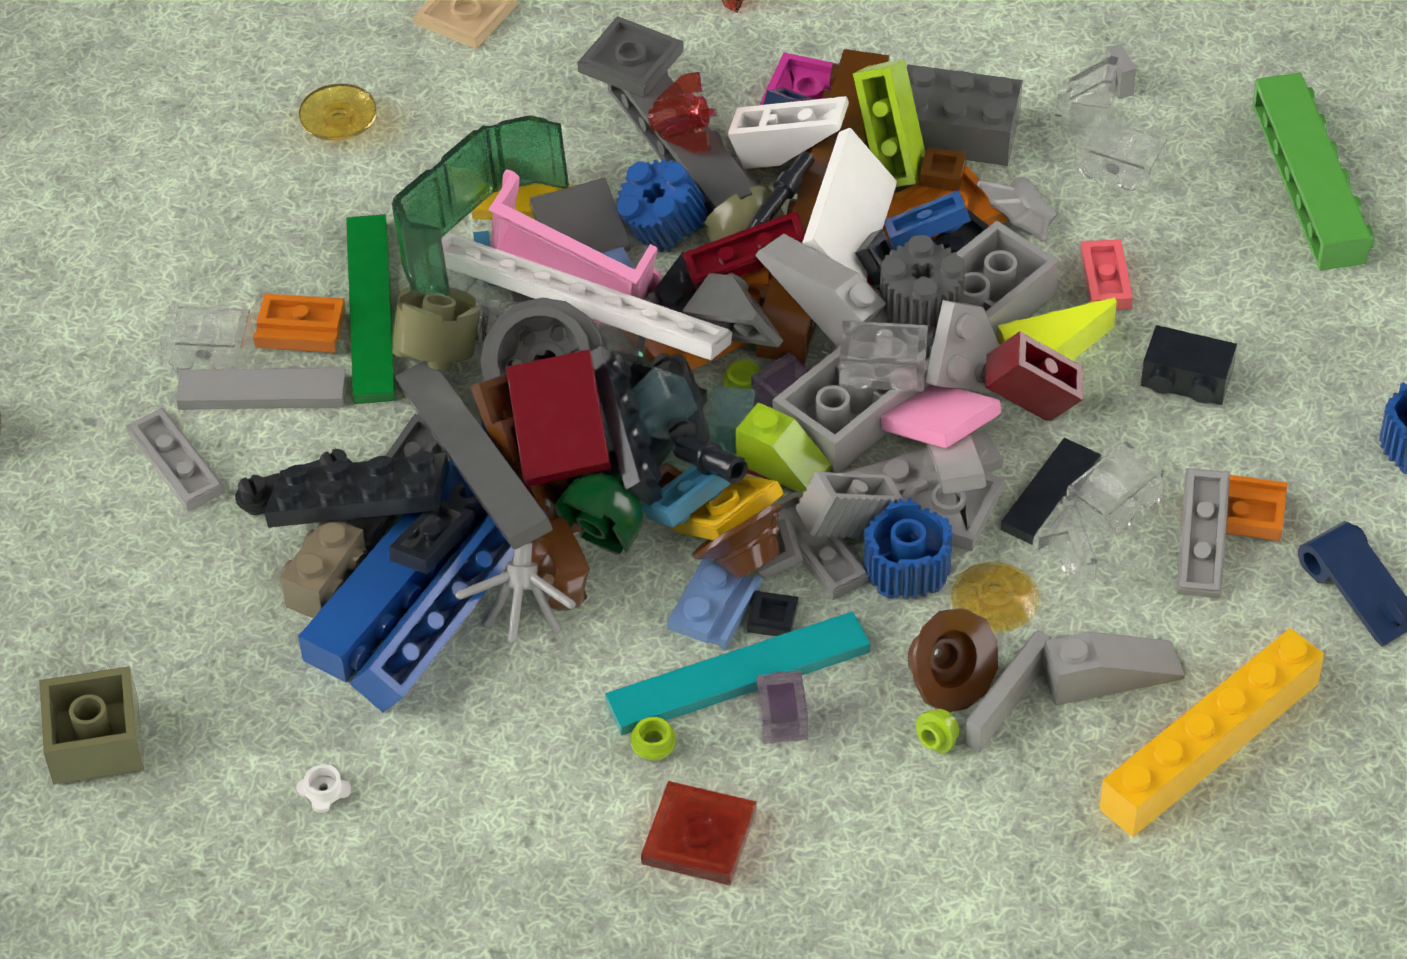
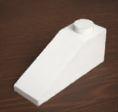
[728,96,849,169]

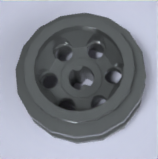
[480,297,608,381]

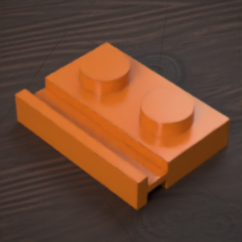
[253,293,346,353]
[1226,475,1288,541]

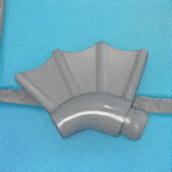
[977,177,1057,242]

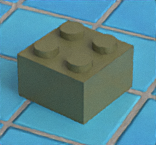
[39,666,144,785]

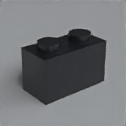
[1141,325,1237,405]

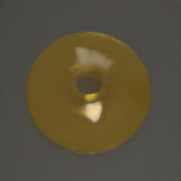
[299,83,377,141]
[951,562,1039,632]

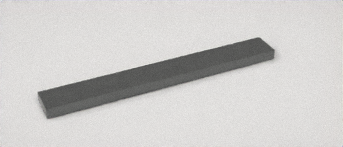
[394,361,553,550]

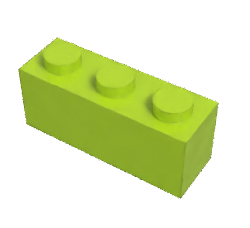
[853,59,925,187]

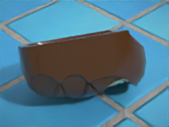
[531,515,590,611]

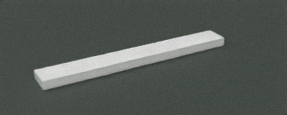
[426,233,732,360]

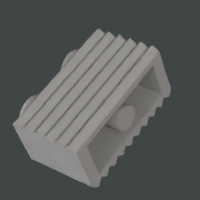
[796,472,903,539]

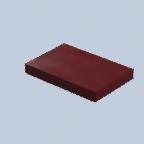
[506,349,611,487]

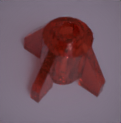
[648,72,718,153]

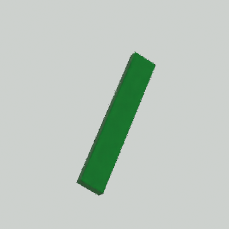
[346,214,396,404]

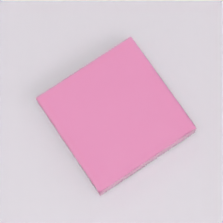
[880,385,1001,449]

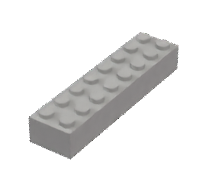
[773,221,1059,473]

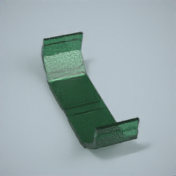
[391,115,569,296]

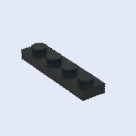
[591,345,664,506]

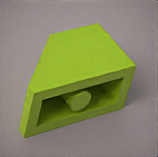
[736,402,831,494]

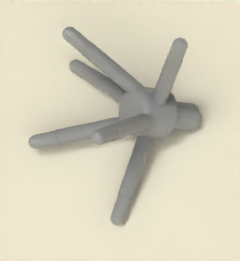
[456,542,576,644]

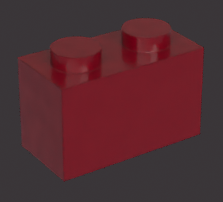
[985,331,1083,421]

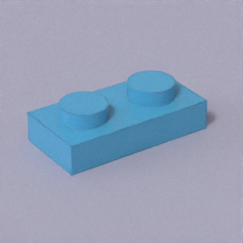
[641,465,731,528]

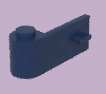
[1298,521,1407,647]

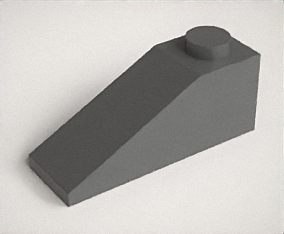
[682,273,783,347]

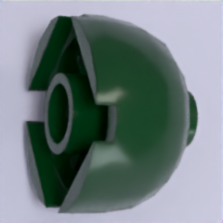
[554,472,643,554]

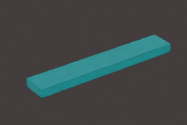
[605,611,871,736]

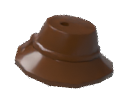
[692,502,782,579]
[908,608,998,713]

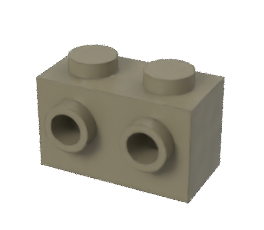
[280,521,368,618]

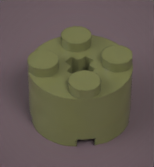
[392,285,481,371]

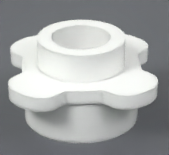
[296,764,351,813]

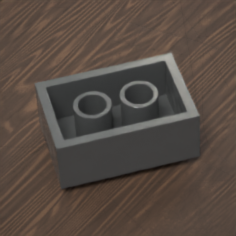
[907,64,1023,166]

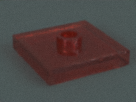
[641,781,757,886]

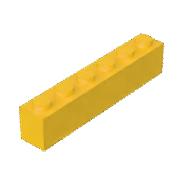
[1099,628,1324,837]

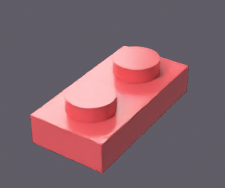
[1080,239,1133,310]

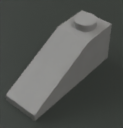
[755,234,886,347]
[1042,631,1185,706]

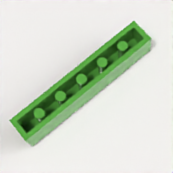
[1252,73,1374,271]

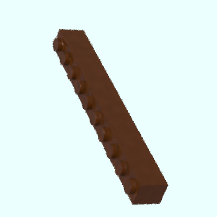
[756,49,890,364]

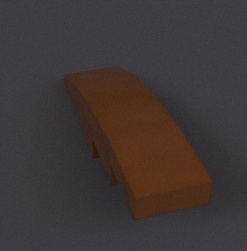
[470,374,583,534]

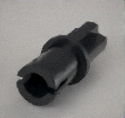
[673,436,748,484]

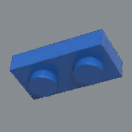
[885,190,971,251]

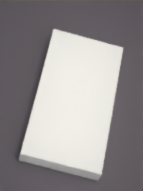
[802,128,897,281]

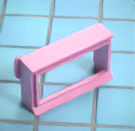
[489,170,662,300]

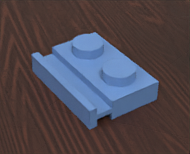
[667,558,762,650]

